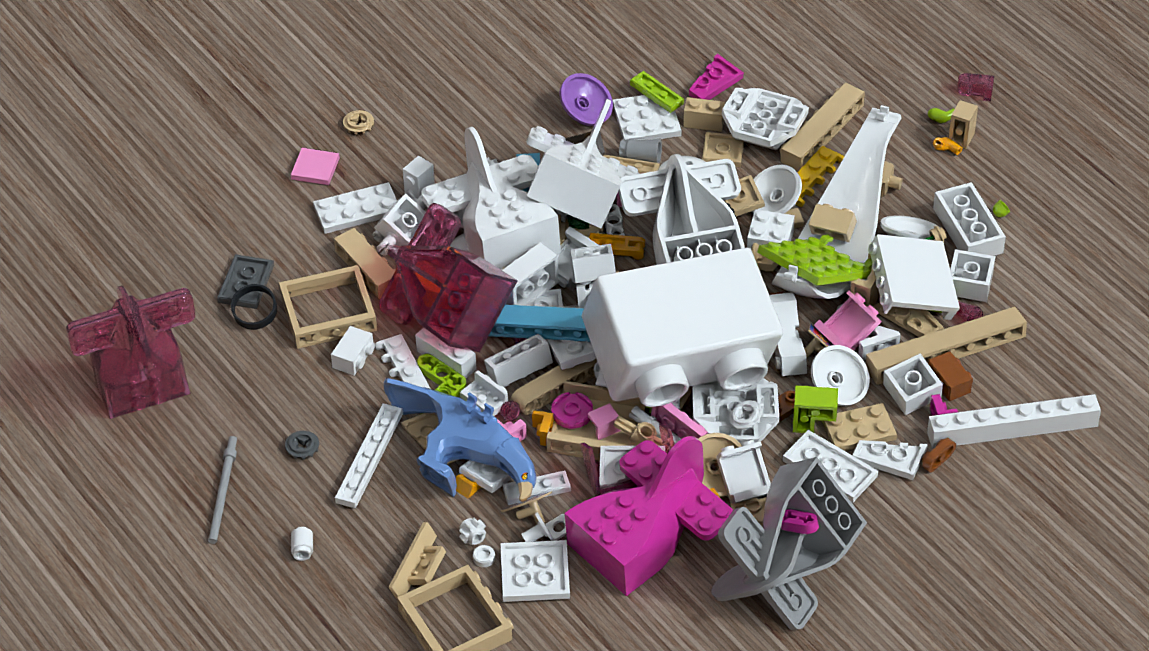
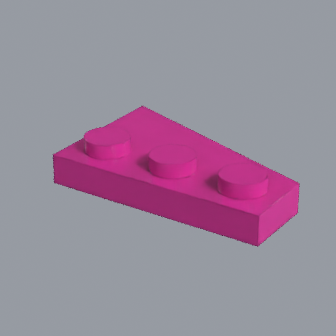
[689,54,744,100]

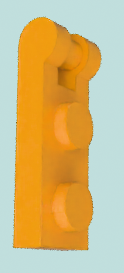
[589,233,646,260]

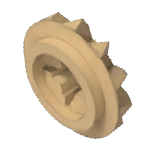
[343,110,374,135]

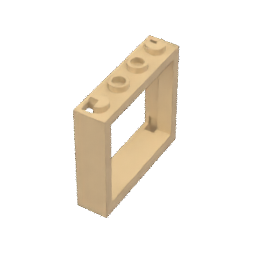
[279,265,377,349]
[397,565,514,651]

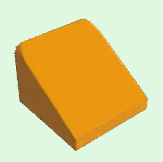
[456,474,481,499]

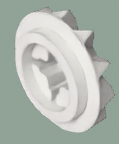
[730,400,763,431]

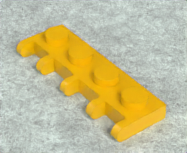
[795,145,844,207]

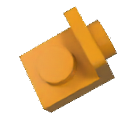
[532,411,554,446]

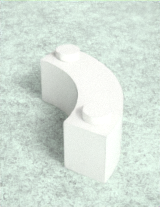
[769,292,807,376]

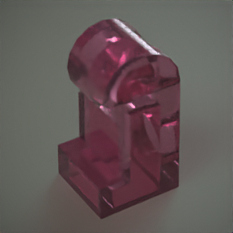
[957,73,994,101]

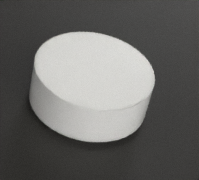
[473,545,495,567]

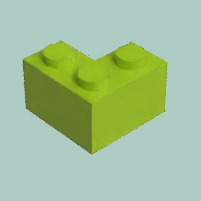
[793,385,838,433]

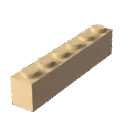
[780,82,865,171]

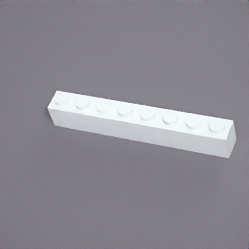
[927,394,1101,449]

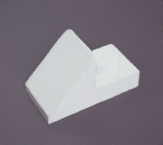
[858,326,900,360]

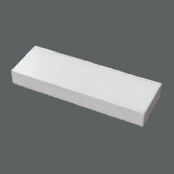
[503,471,571,505]

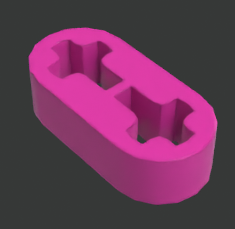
[781,509,819,534]

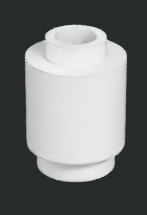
[291,527,313,561]

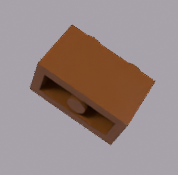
[928,351,973,402]

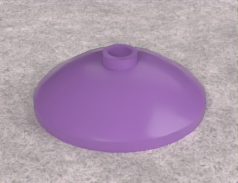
[559,73,613,126]

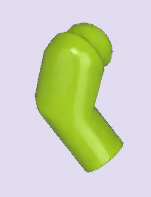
[928,108,954,124]

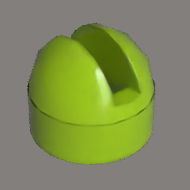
[992,200,1010,218]

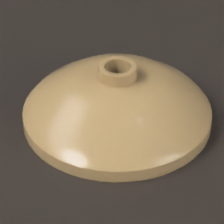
[698,433,742,497]

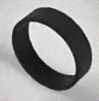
[231,284,277,330]

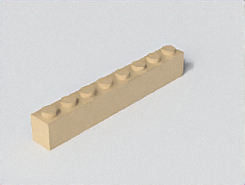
[866,307,1027,385]

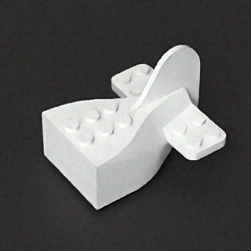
[526,99,640,229]
[421,127,561,278]
[618,154,745,265]

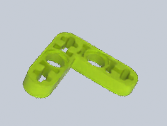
[417,354,467,415]

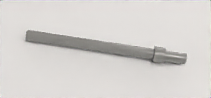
[208,436,237,544]

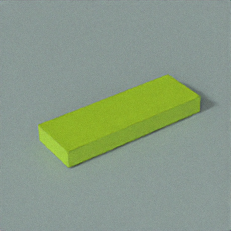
[630,71,684,113]

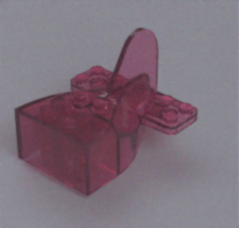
[379,203,518,353]
[66,285,195,419]

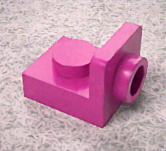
[929,394,958,416]

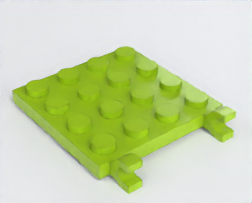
[757,234,872,285]

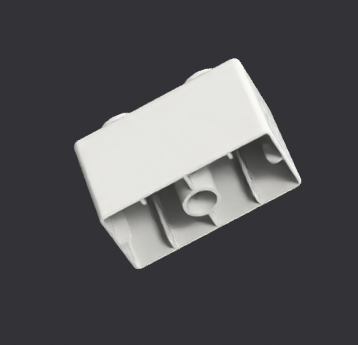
[582,248,783,407]

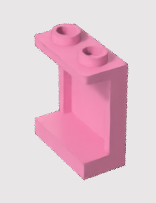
[814,291,882,351]

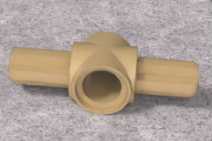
[614,416,672,454]

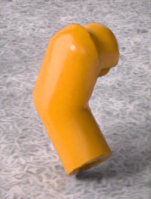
[933,137,963,155]

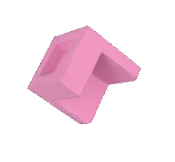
[588,403,620,440]
[497,419,527,442]

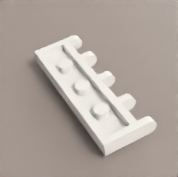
[375,334,430,389]

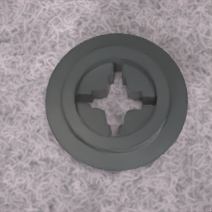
[285,431,320,459]

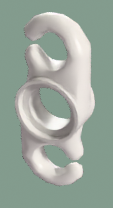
[605,204,625,236]

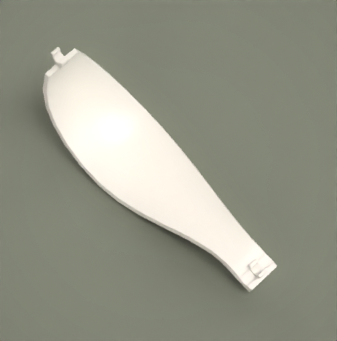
[772,105,901,299]

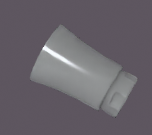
[619,138,662,163]

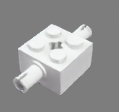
[374,193,435,256]

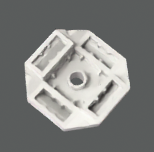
[692,378,779,444]

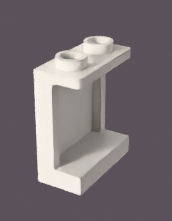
[557,227,598,291]
[716,440,771,504]

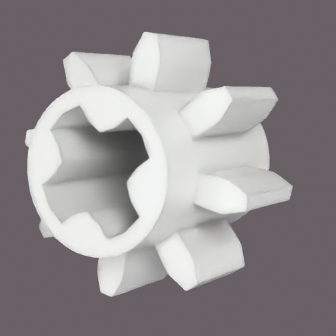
[459,517,486,545]

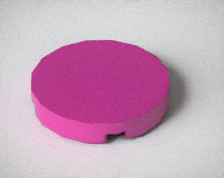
[551,392,593,429]

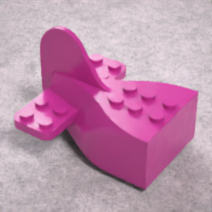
[564,436,733,596]

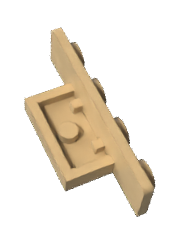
[389,522,446,599]

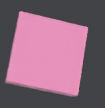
[291,148,340,185]

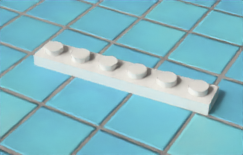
[335,404,403,508]

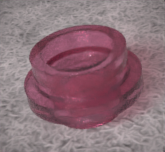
[500,401,520,422]

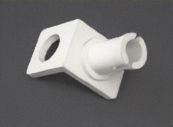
[521,512,566,542]

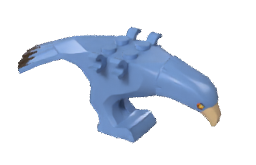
[384,378,537,502]

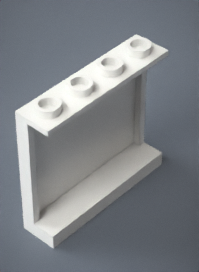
[868,234,960,320]

